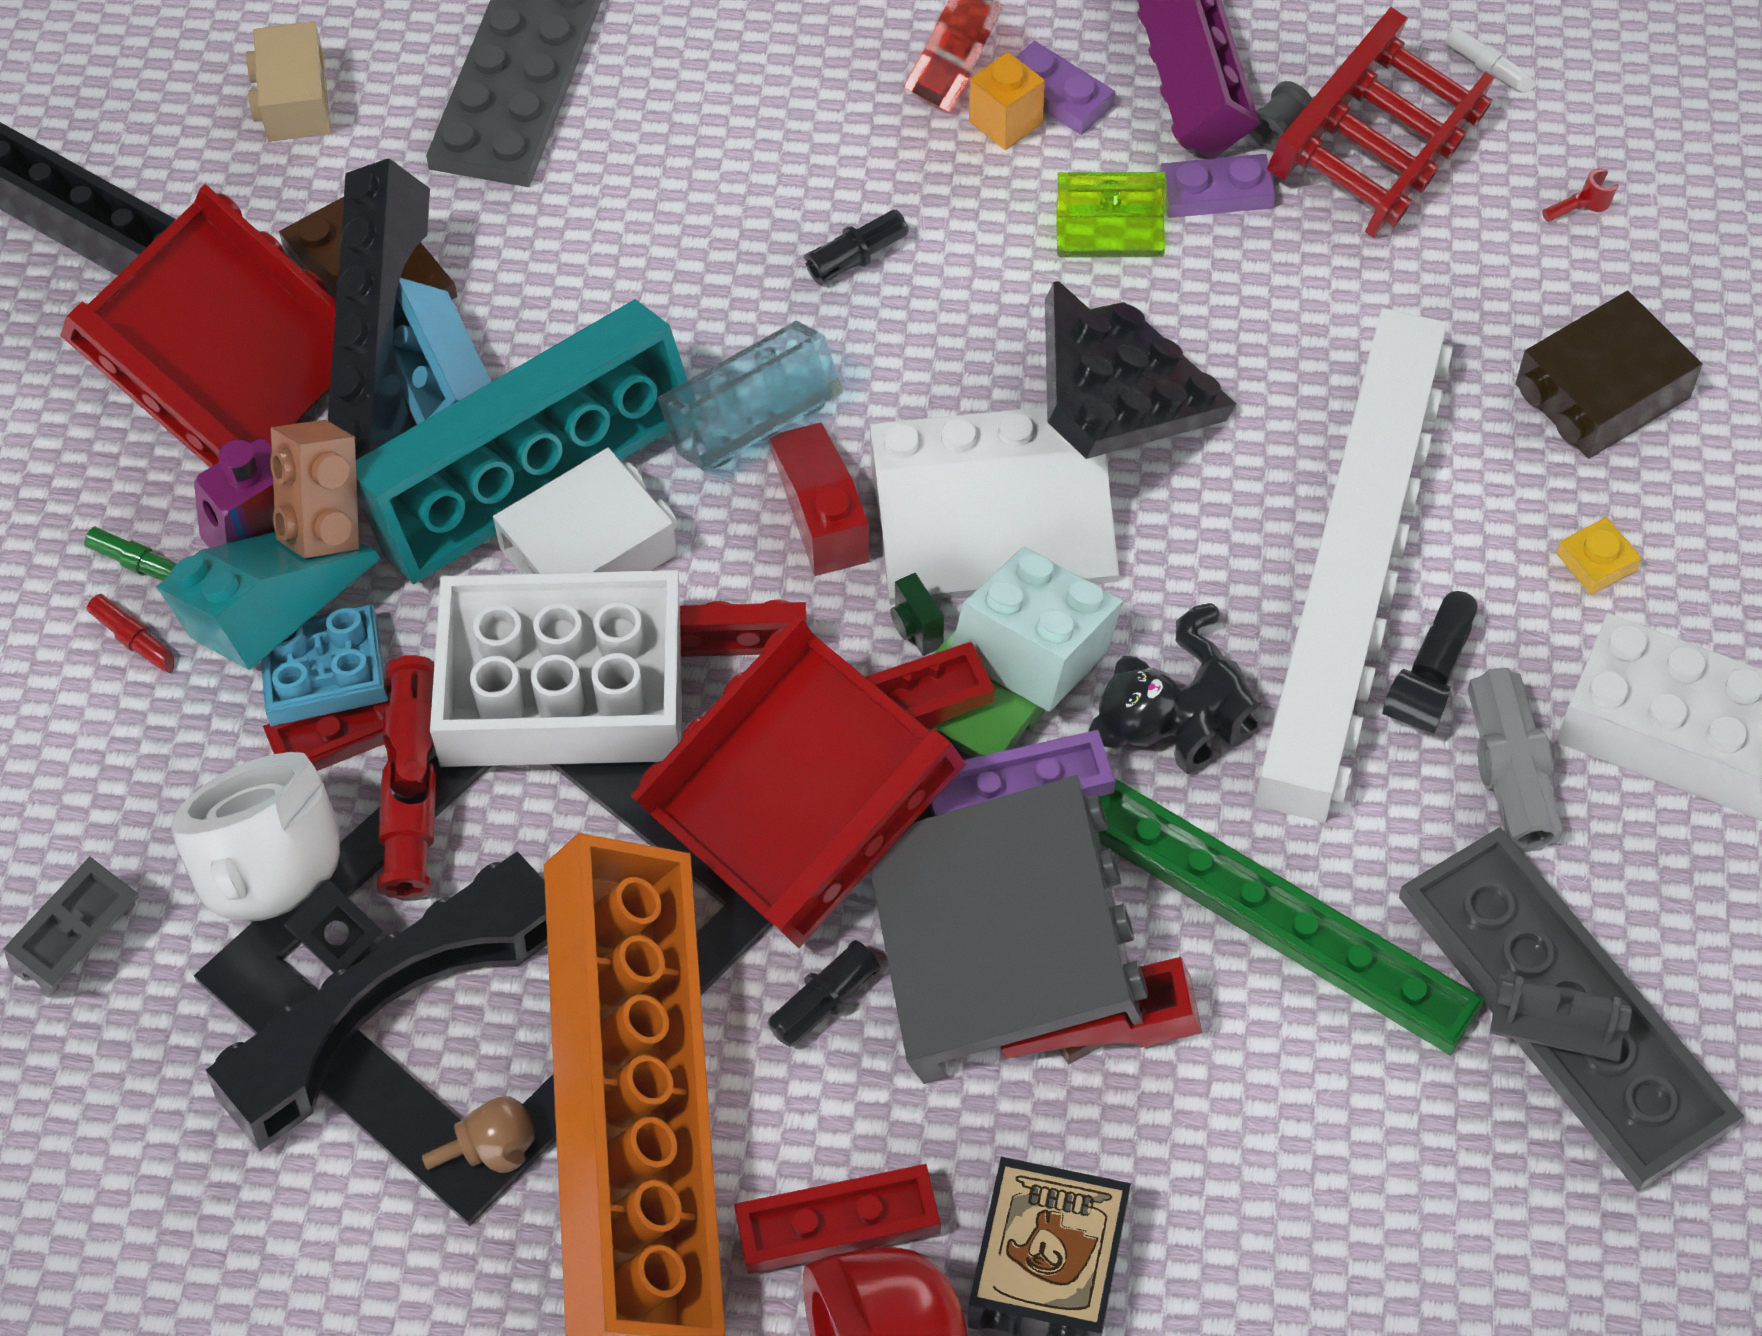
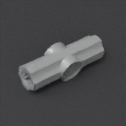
[1467,668,1563,852]

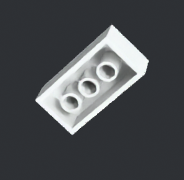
[1556,612,1762,821]

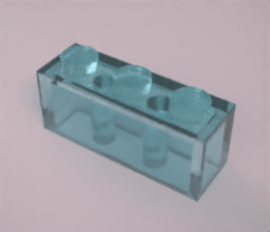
[657,320,843,471]

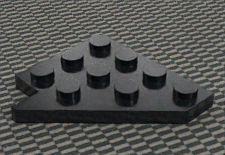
[1045,281,1237,459]

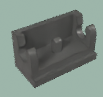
[3,856,138,998]

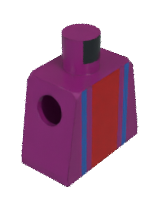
[194,439,275,548]

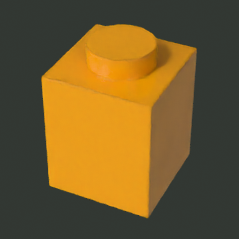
[969,51,1045,150]

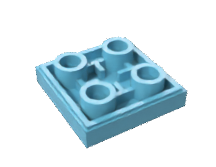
[261,604,388,726]

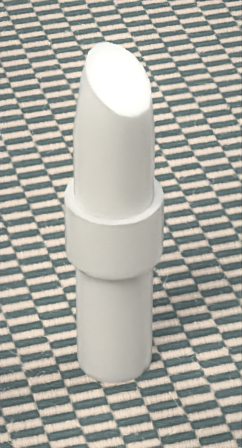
[1446,27,1536,92]

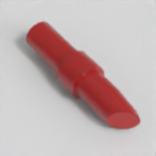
[87,593,174,673]

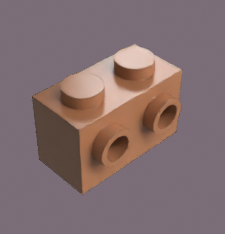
[270,420,359,559]

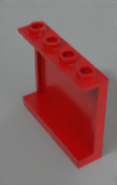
[60,184,336,467]
[630,615,966,948]

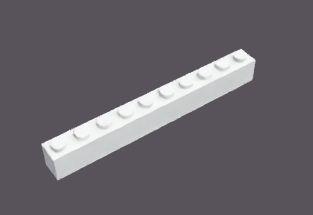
[1255,308,1453,823]

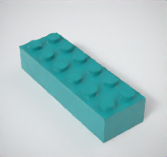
[356,299,699,585]

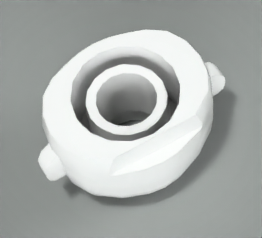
[171,752,340,922]

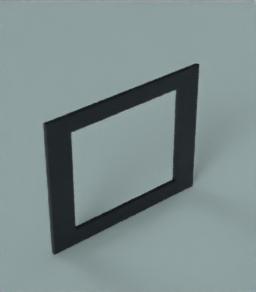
[193,755,772,1227]

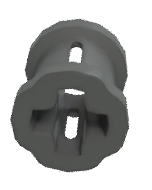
[1249,81,1312,151]

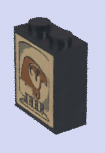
[968,1156,1131,1336]

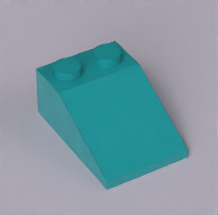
[156,531,381,670]

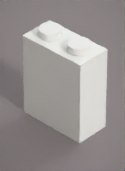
[493,448,678,574]

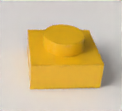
[1556,517,1642,595]

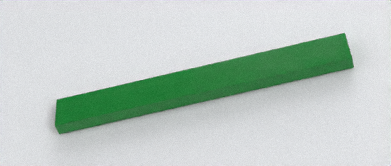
[1098,778,1485,1056]

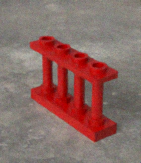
[1267,7,1495,238]

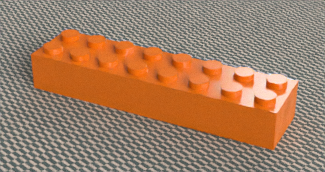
[544,833,725,1336]

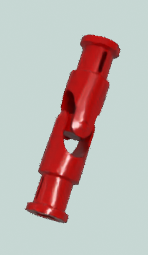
[376,655,436,899]

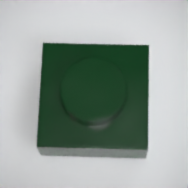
[890,572,944,656]

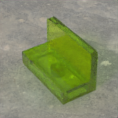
[1055,172,1167,258]

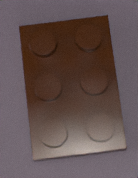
[279,197,458,300]

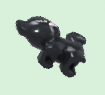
[1088,603,1262,774]

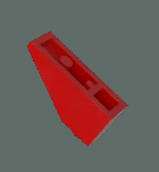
[768,422,870,576]

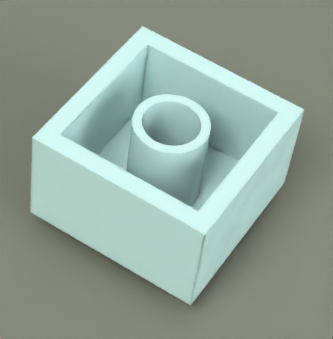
[951,546,1123,712]

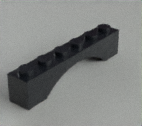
[328,158,430,460]
[206,851,548,1152]

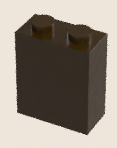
[1516,290,1703,459]

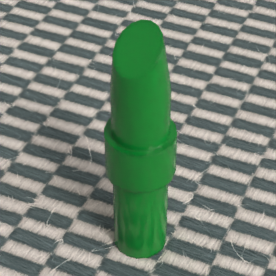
[84,526,177,581]

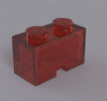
[903,0,1004,112]

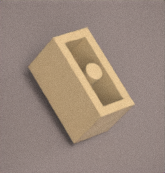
[246,21,331,142]

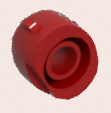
[803,1246,968,1336]

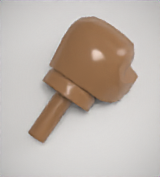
[422,1096,535,1173]

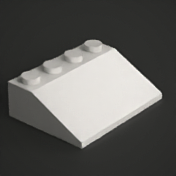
[870,407,1119,605]
[430,570,682,767]

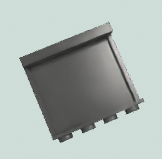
[870,775,1148,1084]

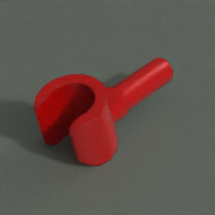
[1542,168,1619,222]

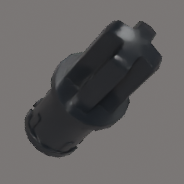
[804,210,909,285]
[767,940,880,1047]

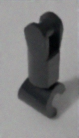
[1382,591,1478,734]

